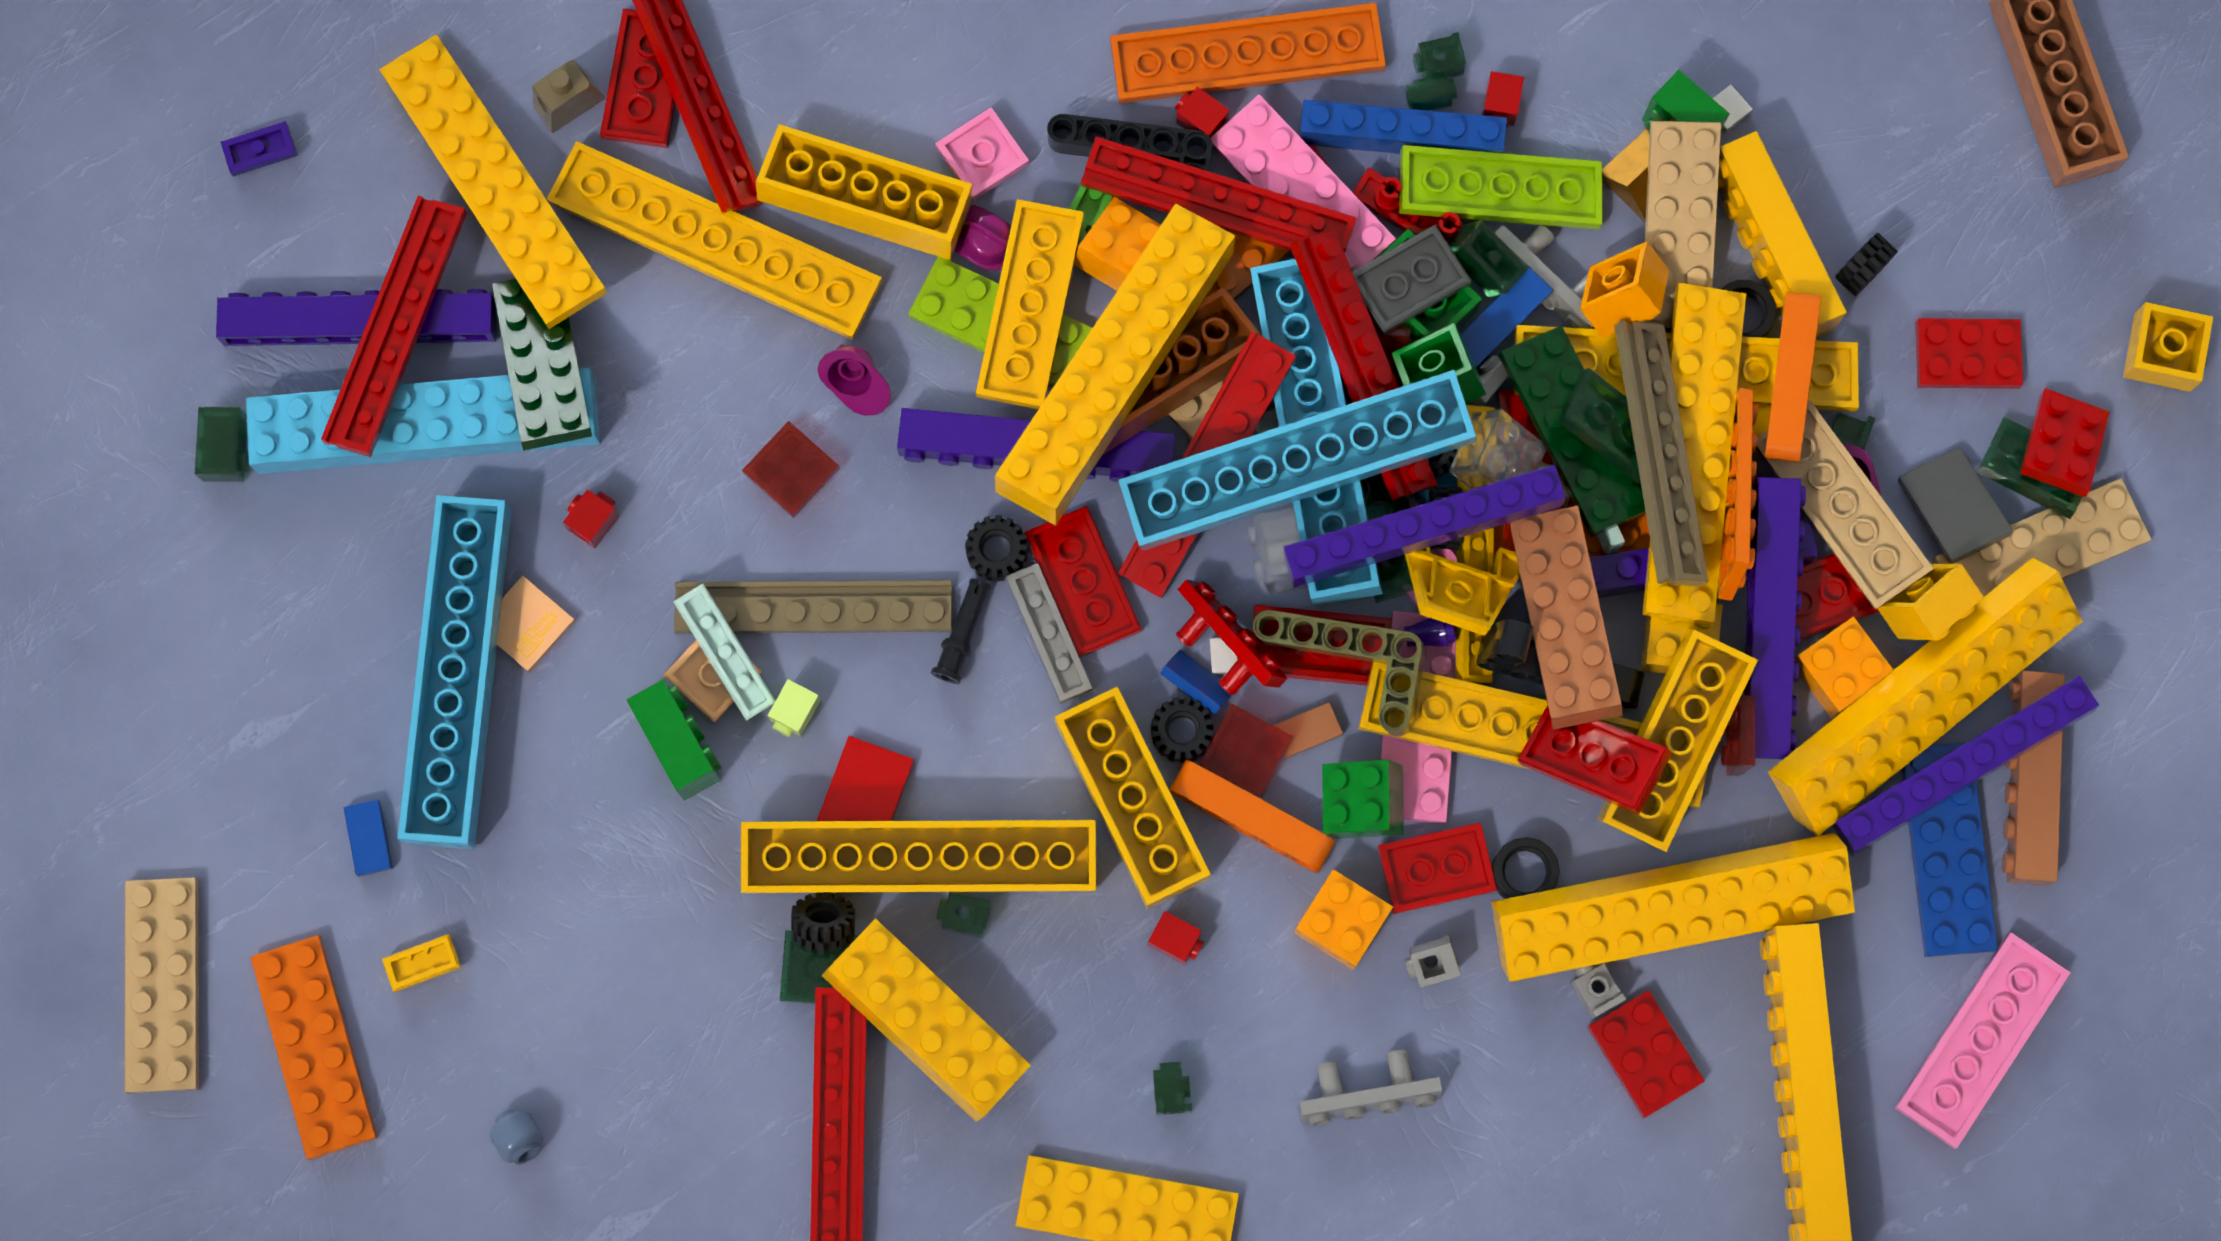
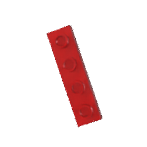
[1352,167,1484,268]
[1176,580,1288,695]

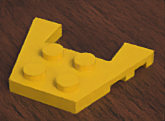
[1405,547,1520,636]

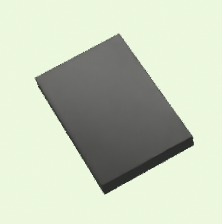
[1352,225,1471,335]
[1898,447,2013,564]

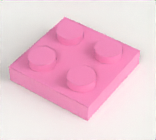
[935,107,1029,201]

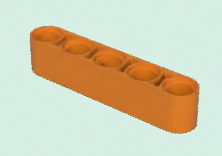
[1765,292,1821,462]
[1169,760,1336,873]

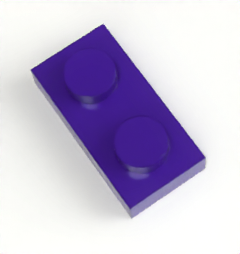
[221,121,298,176]

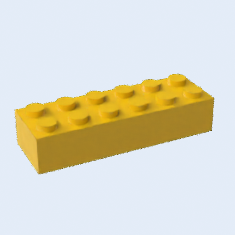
[756,124,973,260]
[1718,131,1847,338]
[1597,629,1758,852]
[1054,687,1211,910]
[822,918,1031,1122]

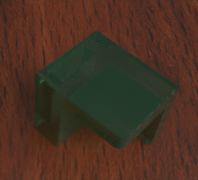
[1831,413,1875,450]

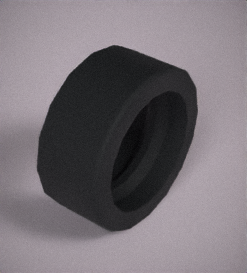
[1721,280,1776,338]
[1492,837,1560,899]

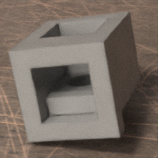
[1405,934,1461,988]
[1570,963,1627,1020]

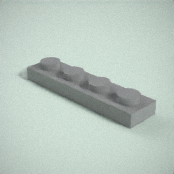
[1006,563,1092,704]

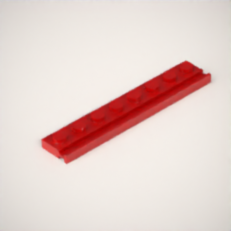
[632,0,764,214]
[1080,137,1356,253]
[321,195,467,457]
[1290,230,1438,501]
[1118,331,1297,598]
[810,987,866,1241]

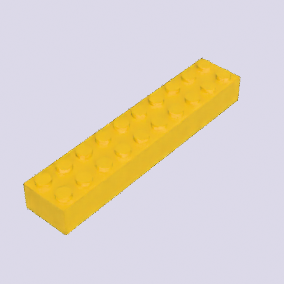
[995,203,1235,526]
[1768,558,2083,836]
[741,820,1096,893]
[1491,833,1855,982]
[1759,923,1852,1241]

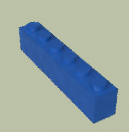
[1299,100,1507,154]

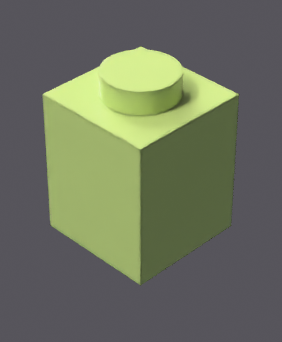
[767,679,821,738]

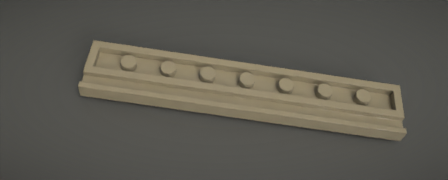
[1614,320,1709,587]
[674,580,952,634]

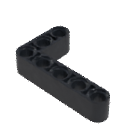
[1047,114,1212,171]
[1475,619,1645,709]

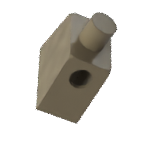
[533,60,605,133]

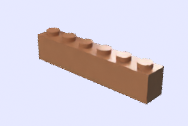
[2002,671,2065,886]

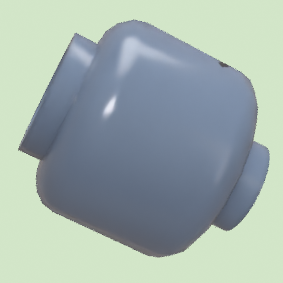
[490,1110,543,1165]

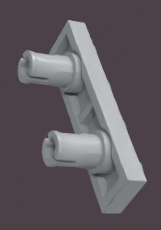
[1487,225,1595,329]
[1299,1050,1443,1126]

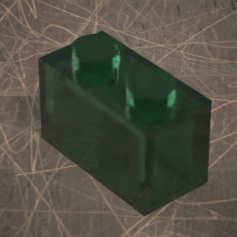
[1448,220,1528,297]
[195,407,250,482]

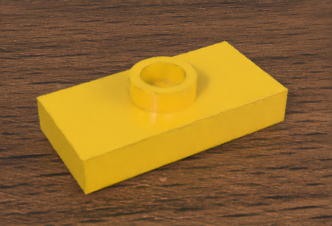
[382,934,462,993]

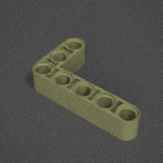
[1253,610,1426,736]

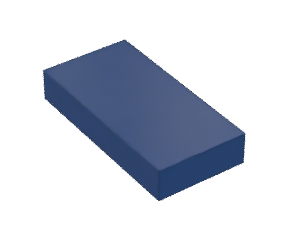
[1160,650,1232,715]
[343,800,393,877]

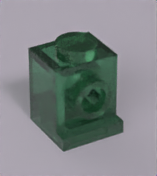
[1413,32,1466,83]
[936,892,991,938]
[1153,1062,1192,1115]

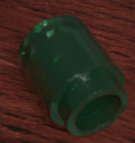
[1405,73,1457,111]

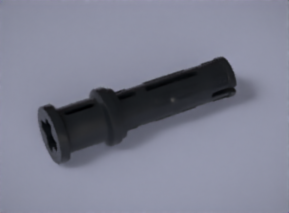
[931,578,991,684]

